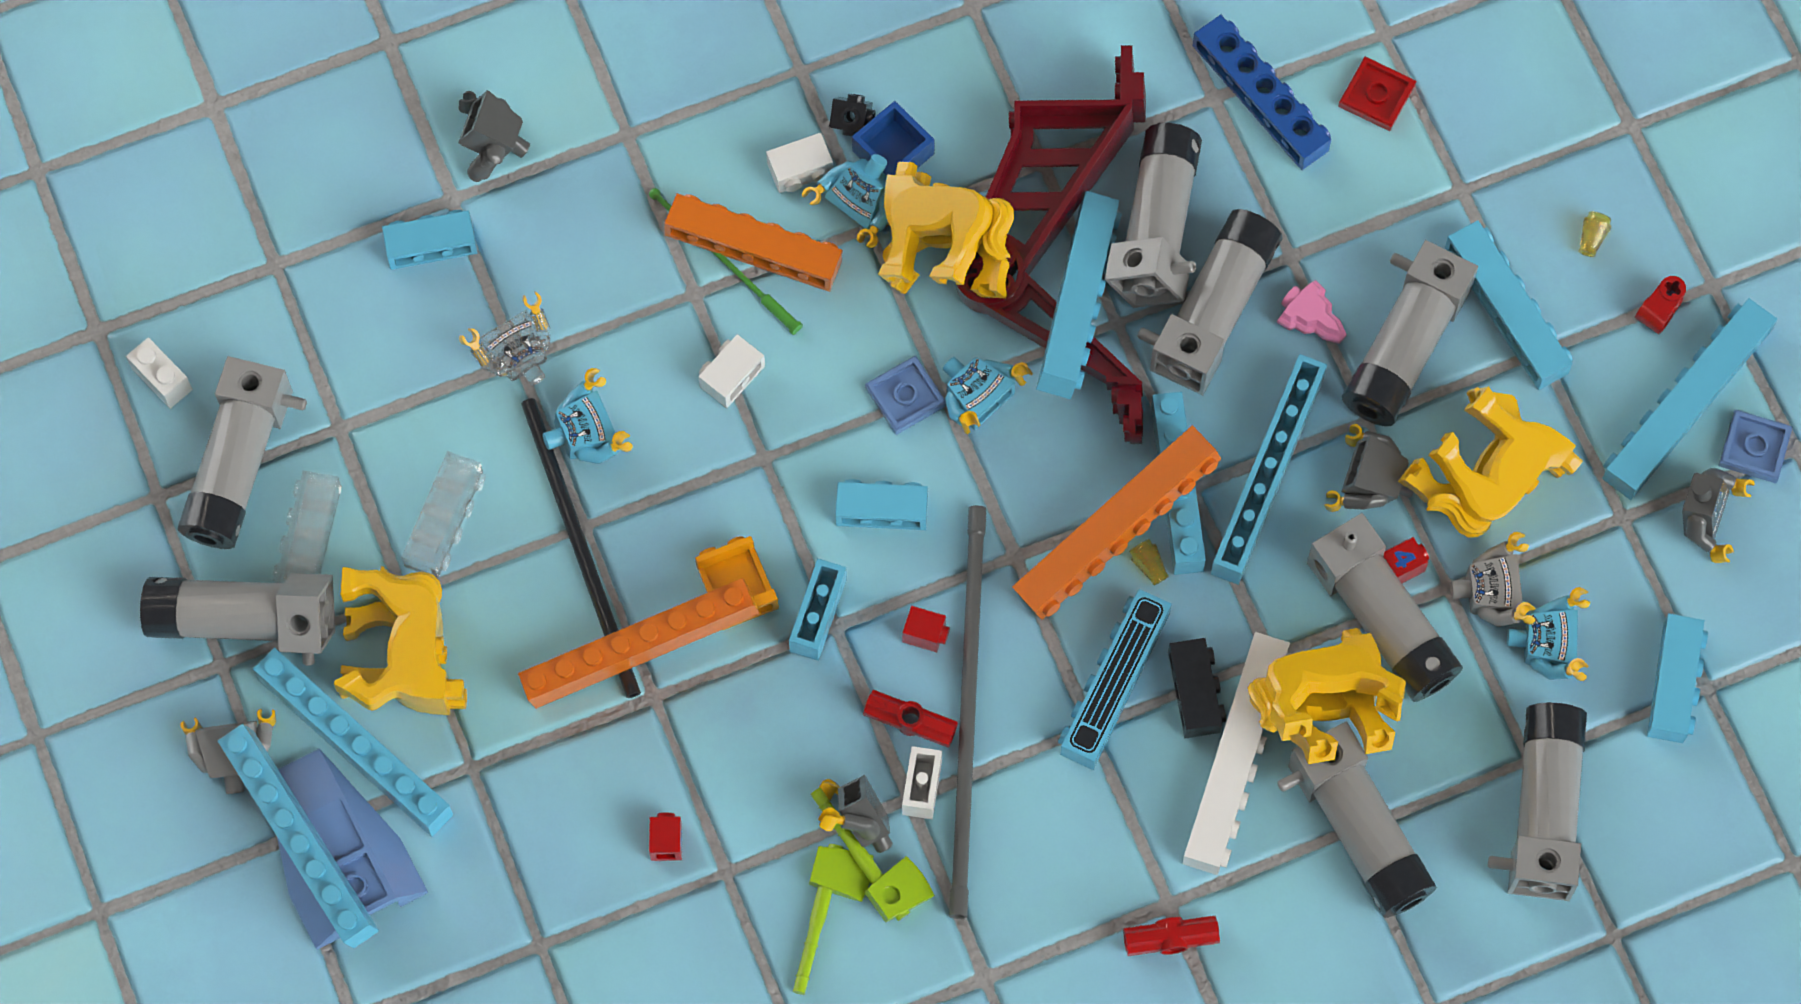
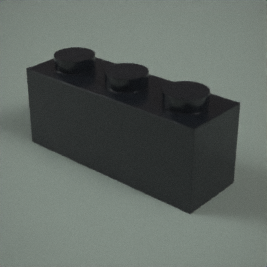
[1168,638,1226,739]

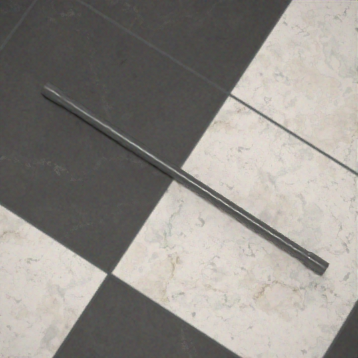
[949,505,986,919]

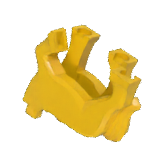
[878,162,1014,298]
[1398,386,1583,538]
[334,566,467,715]
[1247,628,1406,764]

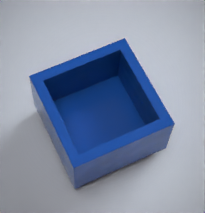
[852,101,935,175]

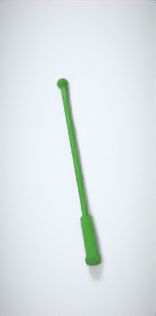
[649,188,803,335]

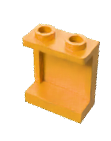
[695,536,779,630]

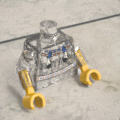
[459,291,550,386]

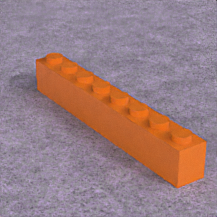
[1012,425,1221,620]
[518,578,760,709]

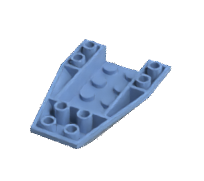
[277,748,428,950]

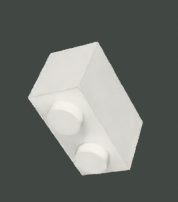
[766,133,833,193]
[698,334,765,408]
[126,337,193,409]
[902,746,942,820]

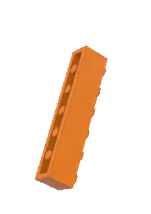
[664,193,843,292]

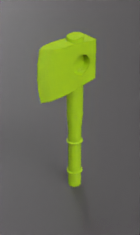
[810,787,935,923]
[793,844,874,995]

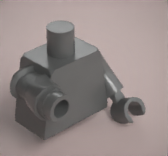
[458,90,530,182]

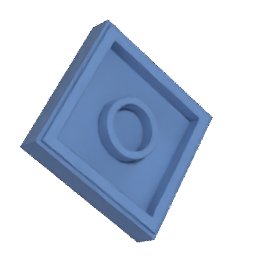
[865,355,946,435]
[1718,410,1793,483]

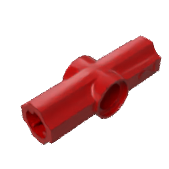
[863,690,958,748]
[1123,915,1220,956]

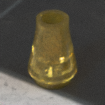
[1578,211,1612,257]
[1129,539,1169,586]

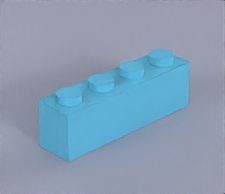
[1647,613,1708,743]

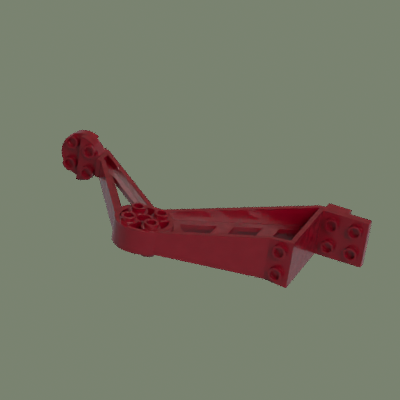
[955,45,1146,444]

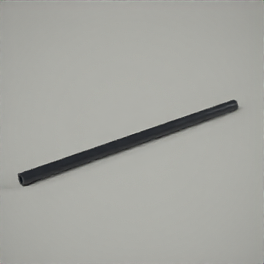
[521,398,641,698]

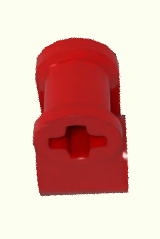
[1634,276,1686,335]

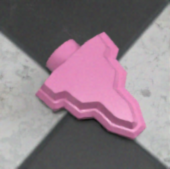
[1277,280,1347,344]

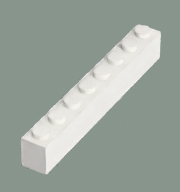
[1182,632,1291,875]

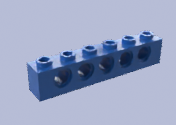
[1192,14,1331,170]

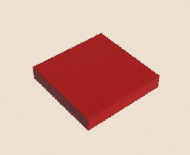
[1338,56,1417,131]

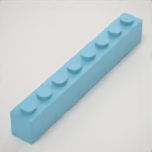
[1036,191,1122,399]
[1602,298,1778,500]
[1211,354,1327,585]
[253,647,453,837]
[218,723,379,949]

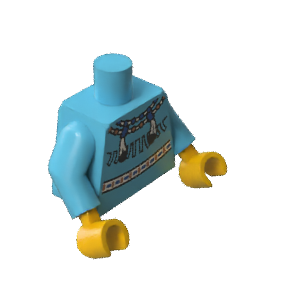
[802,154,888,248]
[943,357,1033,434]
[542,368,633,464]
[1507,587,1590,681]

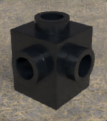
[829,94,876,137]

